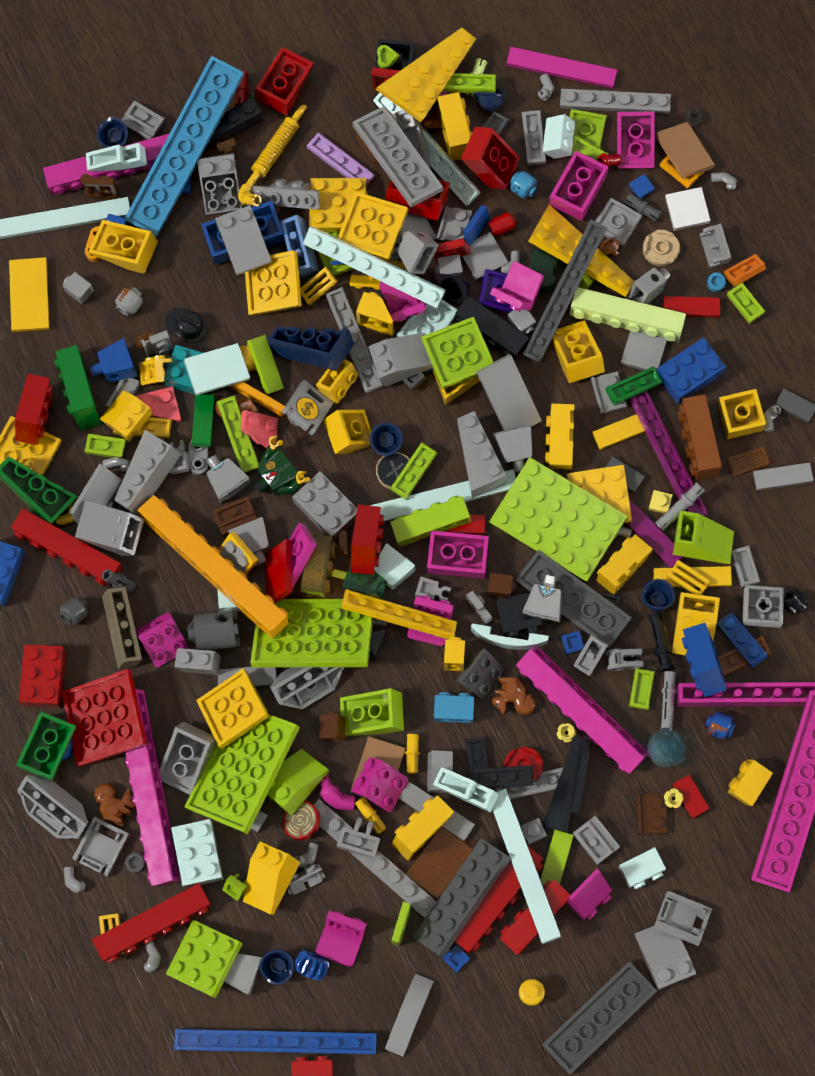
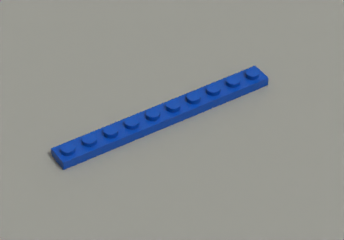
[174,1029,377,1054]

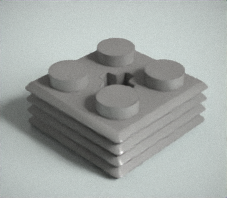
[743,585,784,628]

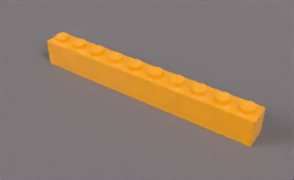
[137,495,289,639]

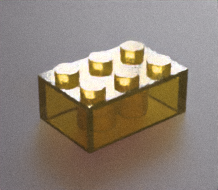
[301,534,337,599]

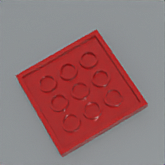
[61,669,147,767]

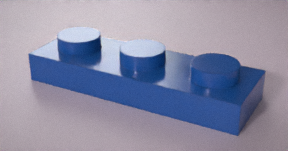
[716,612,767,669]

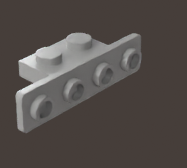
[251,179,320,209]

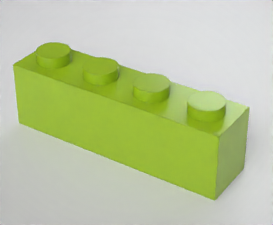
[390,496,472,547]

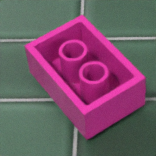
[549,151,608,221]
[427,531,489,579]

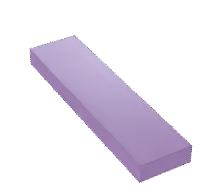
[307,132,375,188]

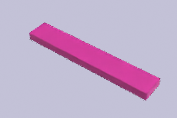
[506,47,617,89]

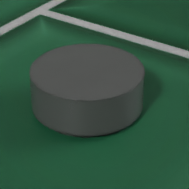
[125,853,146,873]

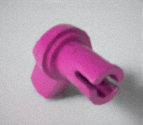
[319,774,355,811]

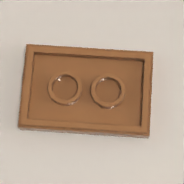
[655,122,715,179]
[350,736,406,796]

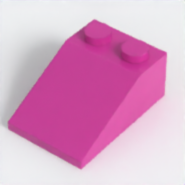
[617,111,654,168]
[566,869,612,921]

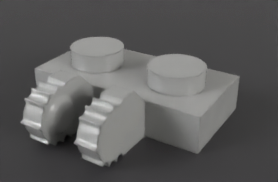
[337,817,380,859]

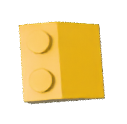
[356,292,394,336]
[100,390,153,442]
[323,410,372,454]

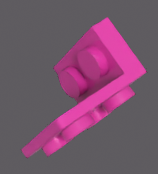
[135,611,189,668]

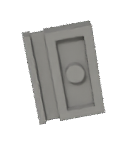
[122,101,165,140]
[436,206,472,242]
[141,330,173,358]
[591,371,627,415]
[573,816,620,865]

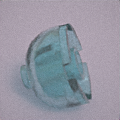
[647,728,686,769]

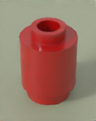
[488,212,517,236]

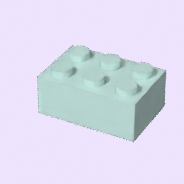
[171,819,224,889]

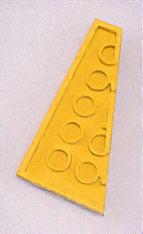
[375,28,476,122]
[528,204,634,297]

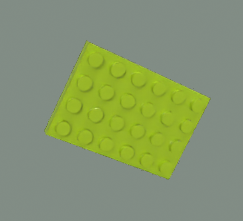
[489,457,628,582]
[251,599,373,667]
[185,714,300,834]

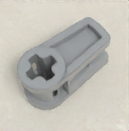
[606,649,644,671]

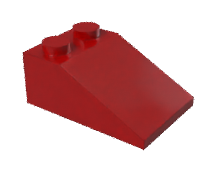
[255,47,314,116]

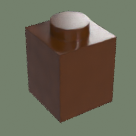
[488,573,516,598]
[319,712,346,742]

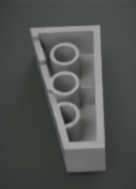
[457,411,507,498]

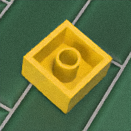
[717,389,766,439]

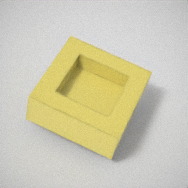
[649,490,672,514]

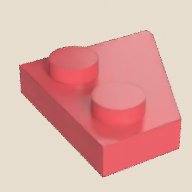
[137,386,182,423]
[241,410,278,449]

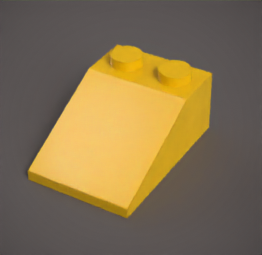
[89,220,158,274]
[552,320,605,383]
[243,842,300,916]

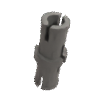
[624,193,662,222]
[102,569,136,592]

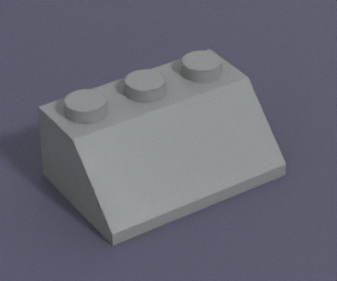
[70,464,122,524]

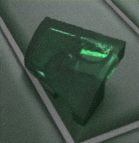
[342,566,387,599]

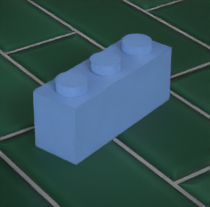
[280,215,319,277]

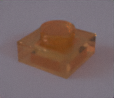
[216,138,236,154]

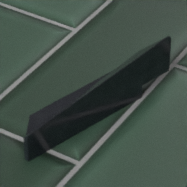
[543,736,591,832]

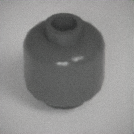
[59,597,88,625]

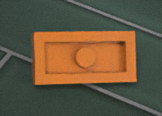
[724,254,766,287]

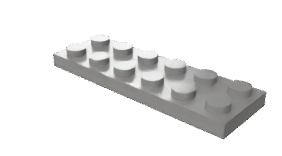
[353,106,443,207]

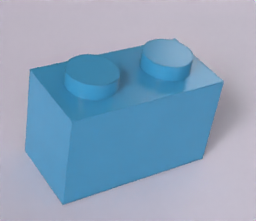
[434,692,474,723]

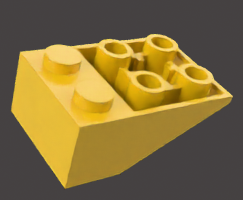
[672,592,720,656]

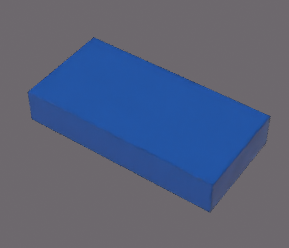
[463,205,490,245]

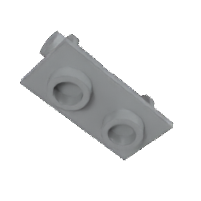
[287,863,325,895]

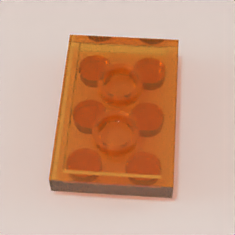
[406,827,472,899]

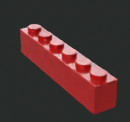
[11,509,123,587]
[454,846,544,954]
[91,883,211,964]

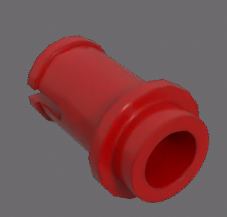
[597,153,621,166]

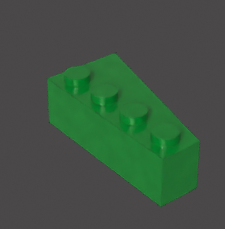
[54,345,102,431]
[0,457,77,524]

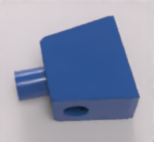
[90,339,138,382]

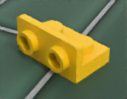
[139,355,172,385]

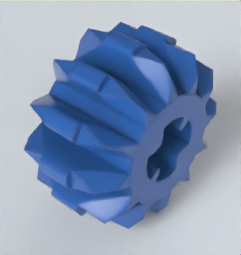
[294,950,329,981]

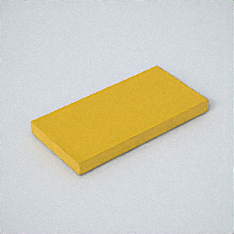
[9,257,50,332]

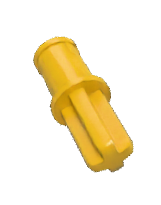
[405,734,420,774]
[355,797,386,834]

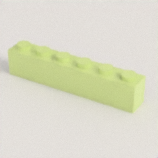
[570,287,686,342]

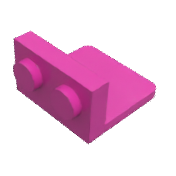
[490,262,544,312]
[379,271,427,322]
[407,595,454,646]
[351,757,409,812]
[315,911,367,967]

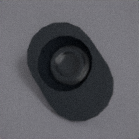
[428,273,471,303]
[165,308,208,342]

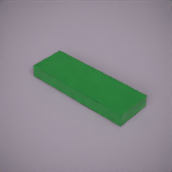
[605,366,663,406]
[192,395,215,447]

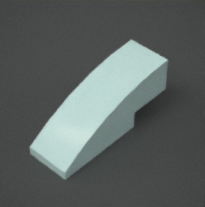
[86,143,147,171]
[433,767,499,813]

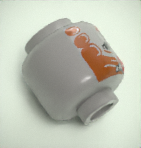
[115,287,143,316]

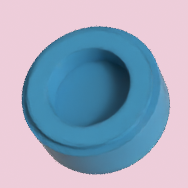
[707,272,726,292]

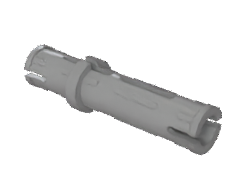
[656,482,705,531]
[660,671,677,731]

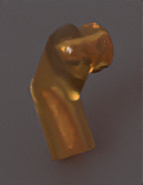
[135,332,155,348]

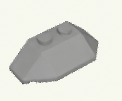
[270,667,344,709]
[17,775,88,839]

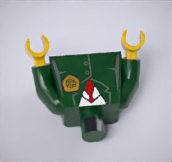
[254,435,310,495]

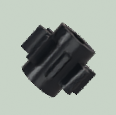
[784,589,808,614]

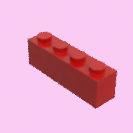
[500,880,571,955]

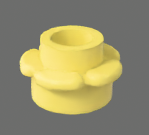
[557,723,576,742]
[664,789,683,808]

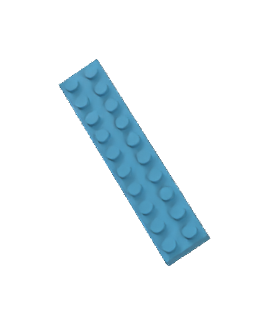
[125,55,245,237]

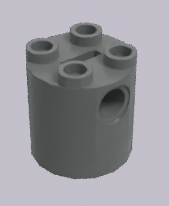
[188,609,241,651]

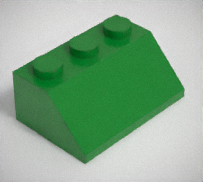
[16,711,76,780]

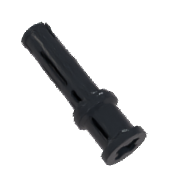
[649,612,675,672]

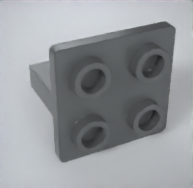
[456,649,505,700]

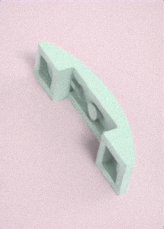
[471,624,549,650]

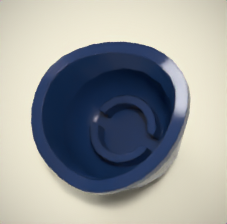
[473,89,505,111]
[97,117,128,148]
[369,422,403,456]
[641,579,675,612]
[259,949,294,985]

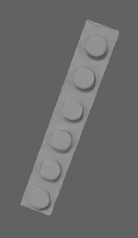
[560,89,671,114]

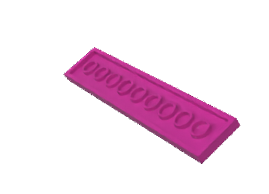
[751,690,815,893]

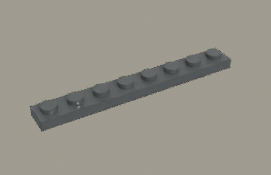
[522,219,607,363]

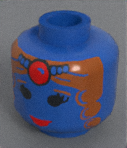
[705,711,736,740]

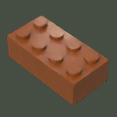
[677,394,722,481]

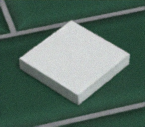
[665,187,710,231]

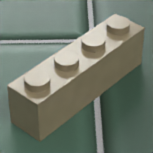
[102,587,142,669]

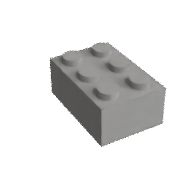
[292,472,357,542]

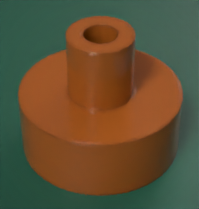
[600,237,620,257]

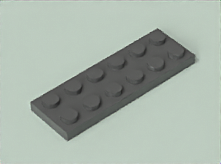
[515,550,632,650]
[412,838,511,958]
[542,961,657,1075]

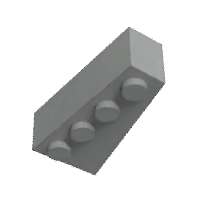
[114,430,181,516]

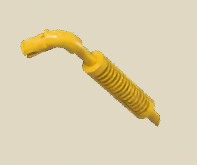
[238,105,307,206]

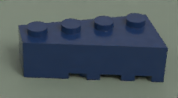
[267,327,354,371]

